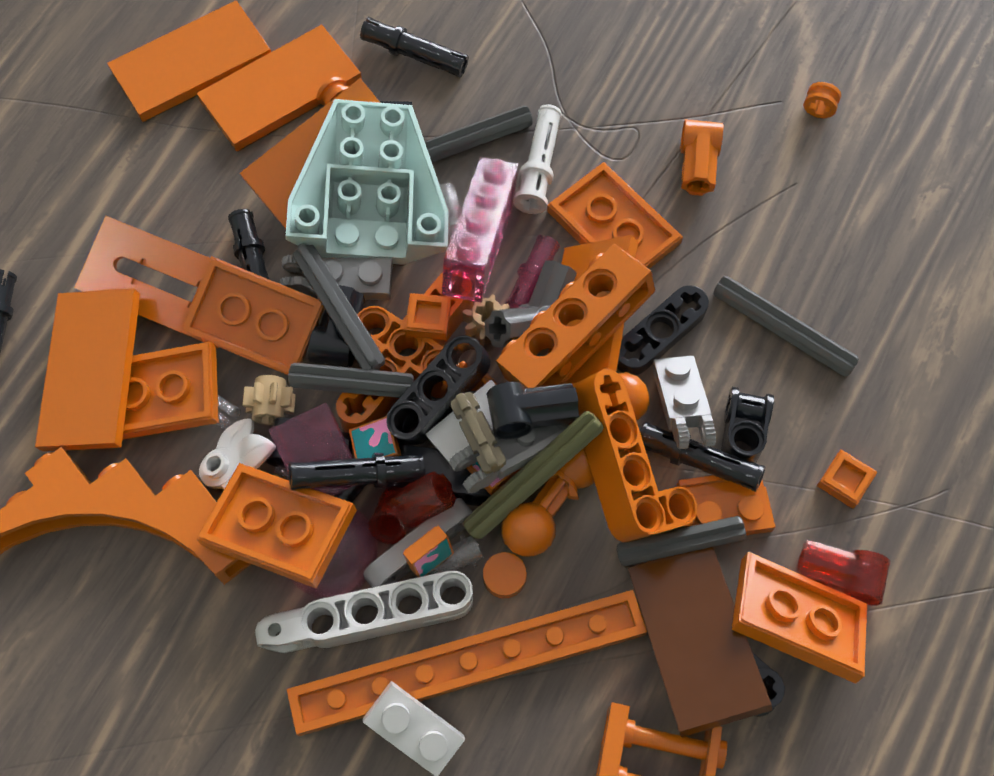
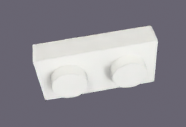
[363,681,465,776]

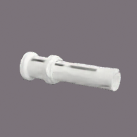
[513,105,562,214]

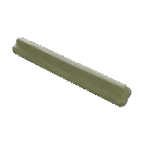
[463,411,604,539]

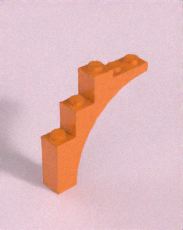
[0,447,251,585]

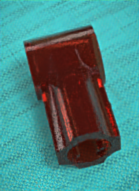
[368,471,456,544]
[796,540,890,606]

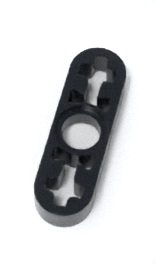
[617,285,709,375]

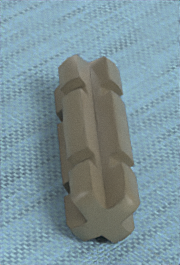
[451,392,506,474]

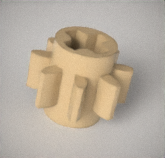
[463,294,510,346]
[242,375,296,425]

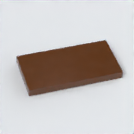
[628,547,772,737]

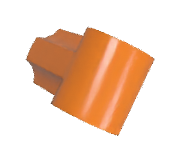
[680,119,724,196]

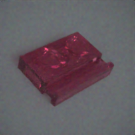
[269,402,356,496]

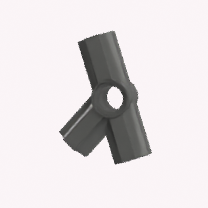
[485,260,577,356]

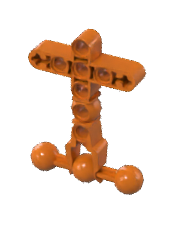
[336,268,650,557]

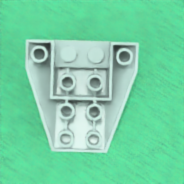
[286,99,448,265]

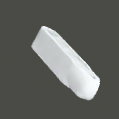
[255,571,473,653]

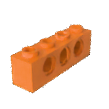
[496,243,655,389]

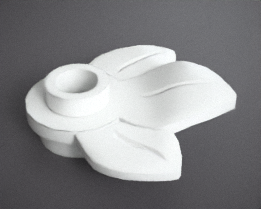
[199,419,276,489]

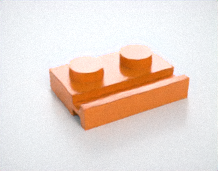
[676,475,775,535]

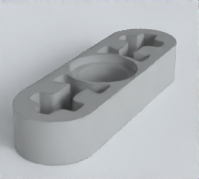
[362,498,472,588]

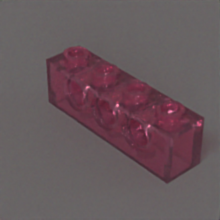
[442,157,518,303]

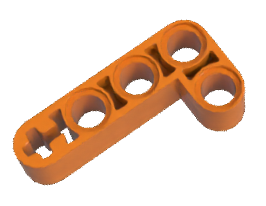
[573,369,698,542]

